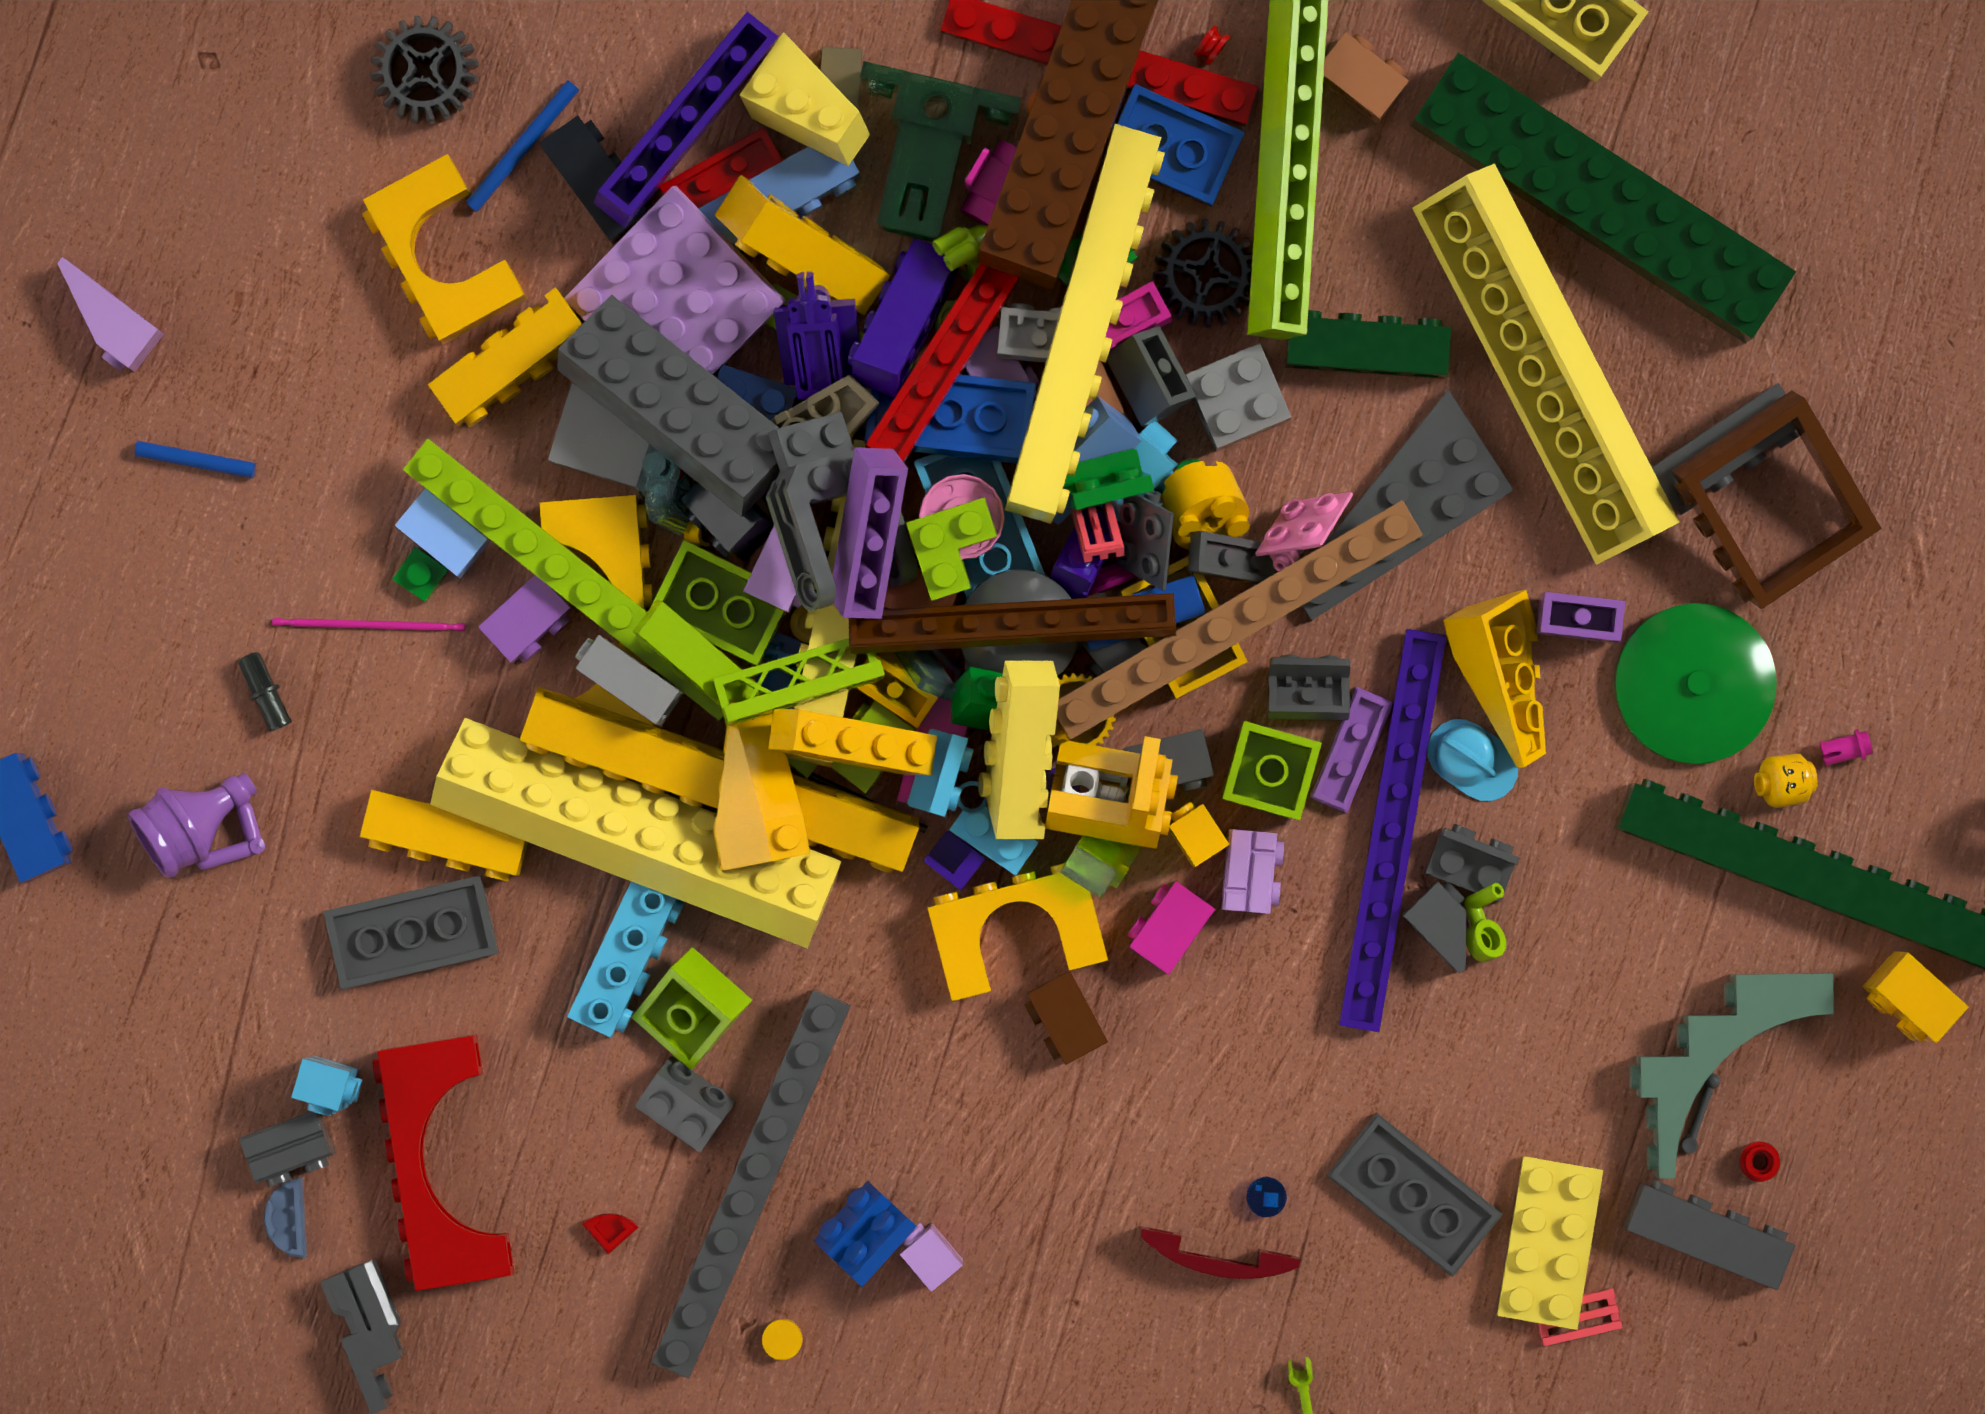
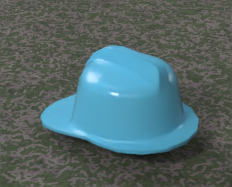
[1428,719,1518,801]

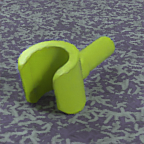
[1288,1357,1313,1414]

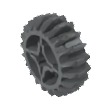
[370,16,479,125]

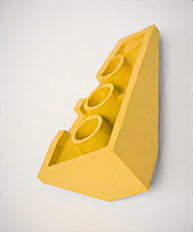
[1443,590,1546,768]

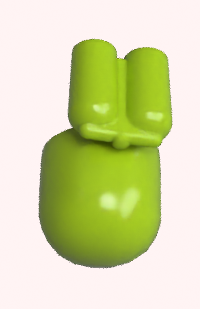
[933,224,988,281]

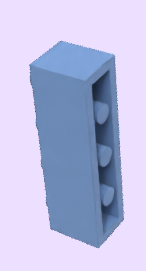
[699,147,861,253]

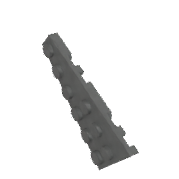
[1301,390,1513,621]

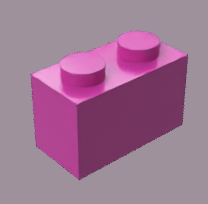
[1127,881,1215,975]

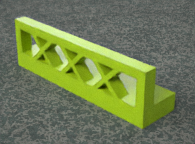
[712,638,885,727]

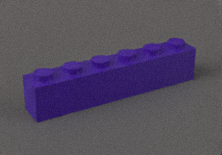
[594,11,779,228]

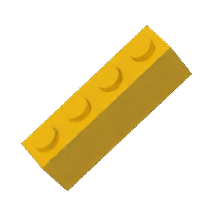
[768,709,937,776]
[360,790,528,881]

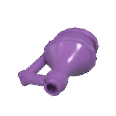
[127,773,265,878]

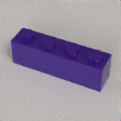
[848,238,958,397]

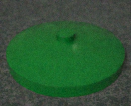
[1614,603,1777,764]

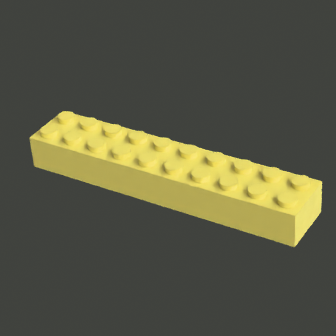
[1412,164,1680,565]
[430,718,842,949]

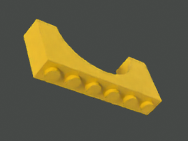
[539,495,663,728]

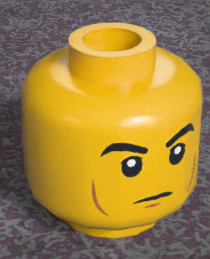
[1754,753,1818,808]

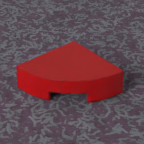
[582,1213,639,1255]

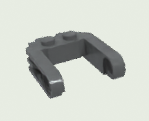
[766,412,918,611]

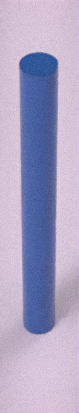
[465,80,580,212]

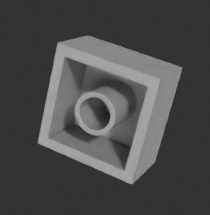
[1186,343,1292,452]

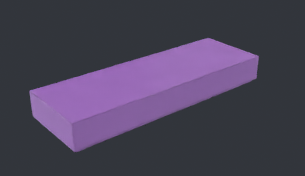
[1309,687,1394,813]

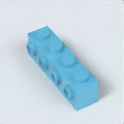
[567,882,685,1038]

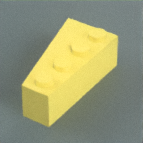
[978,661,1060,839]

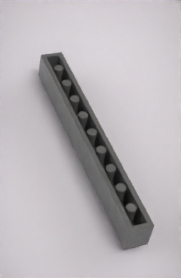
[652,989,852,1379]

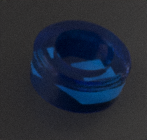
[1246,1176,1287,1217]

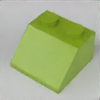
[631,947,752,1071]

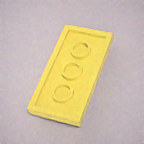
[1497,1156,1603,1330]

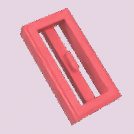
[1070,501,1124,563]
[1538,1288,1623,1346]

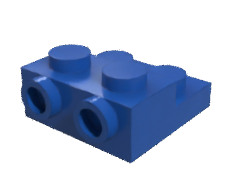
[813,1181,917,1287]

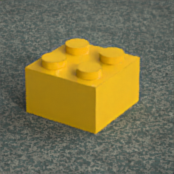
[1862,951,1969,1043]

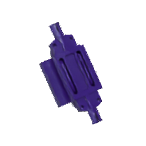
[774,271,861,401]

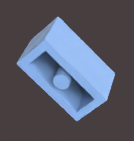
[395,488,491,578]

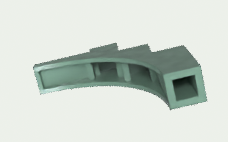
[1629,973,1834,1179]

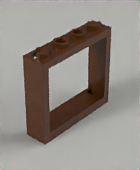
[1671,390,1882,609]

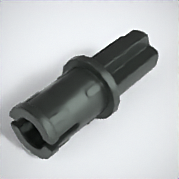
[238,652,292,732]

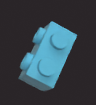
[291,1055,363,1116]

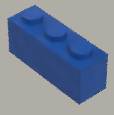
[0,753,73,883]

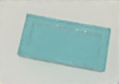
[894,650,957,700]

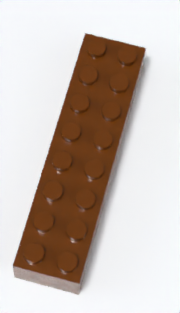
[977,0,1159,290]

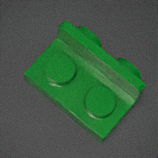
[1063,448,1154,510]

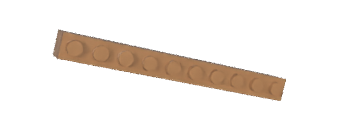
[1057,500,1423,741]

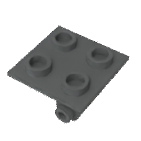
[1117,491,1174,591]

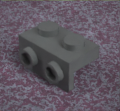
[1268,654,1351,720]
[635,1056,735,1153]

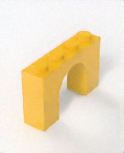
[362,154,528,345]
[927,861,1108,1001]

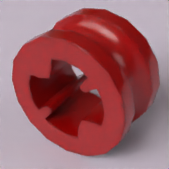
[1194,25,1231,66]

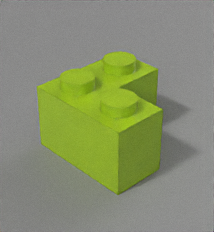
[906,497,998,601]

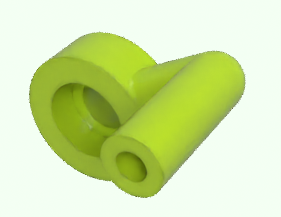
[1464,883,1506,963]

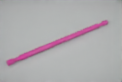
[272,618,465,631]

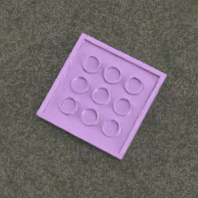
[564,186,787,376]

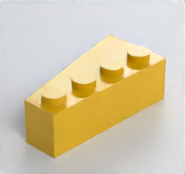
[714,175,891,315]
[428,287,582,427]

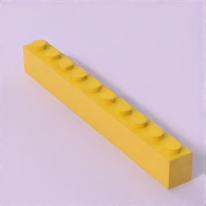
[519,686,919,873]

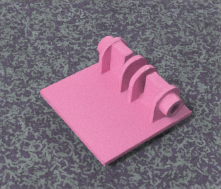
[1255,492,1353,571]

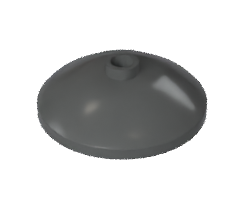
[961,569,1079,676]

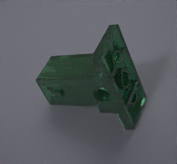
[860,61,1022,242]

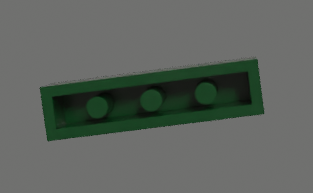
[1285,310,1451,379]

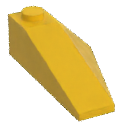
[713,702,810,871]

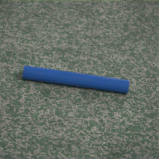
[135,441,256,479]

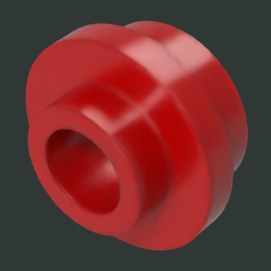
[1739,1141,1780,1182]

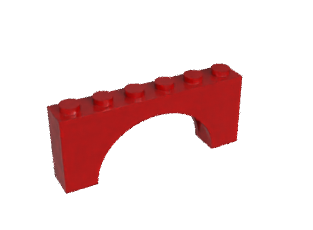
[372,1034,515,1291]

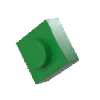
[392,547,449,603]

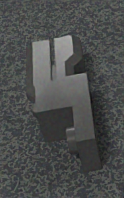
[320,1258,405,1414]

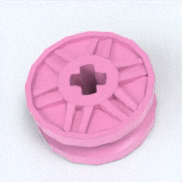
[919,474,1005,560]

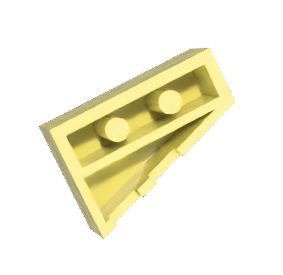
[740,32,870,166]

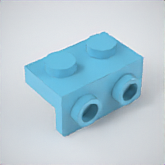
[907,729,974,817]

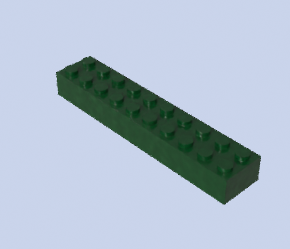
[1411,52,1797,344]

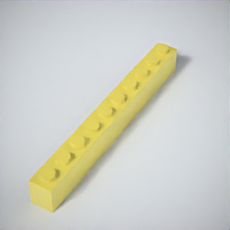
[1004,124,1165,524]

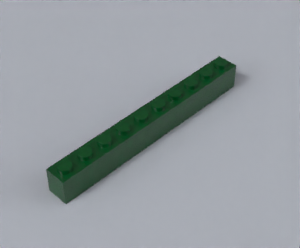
[1614,779,1985,970]

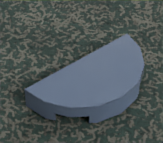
[263,1177,308,1258]

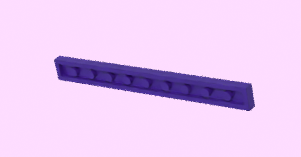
[1339,629,1446,1032]

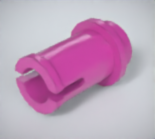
[1819,729,1873,767]

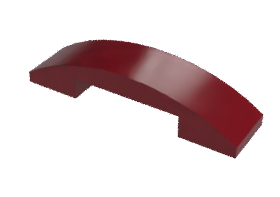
[1139,1226,1301,1279]

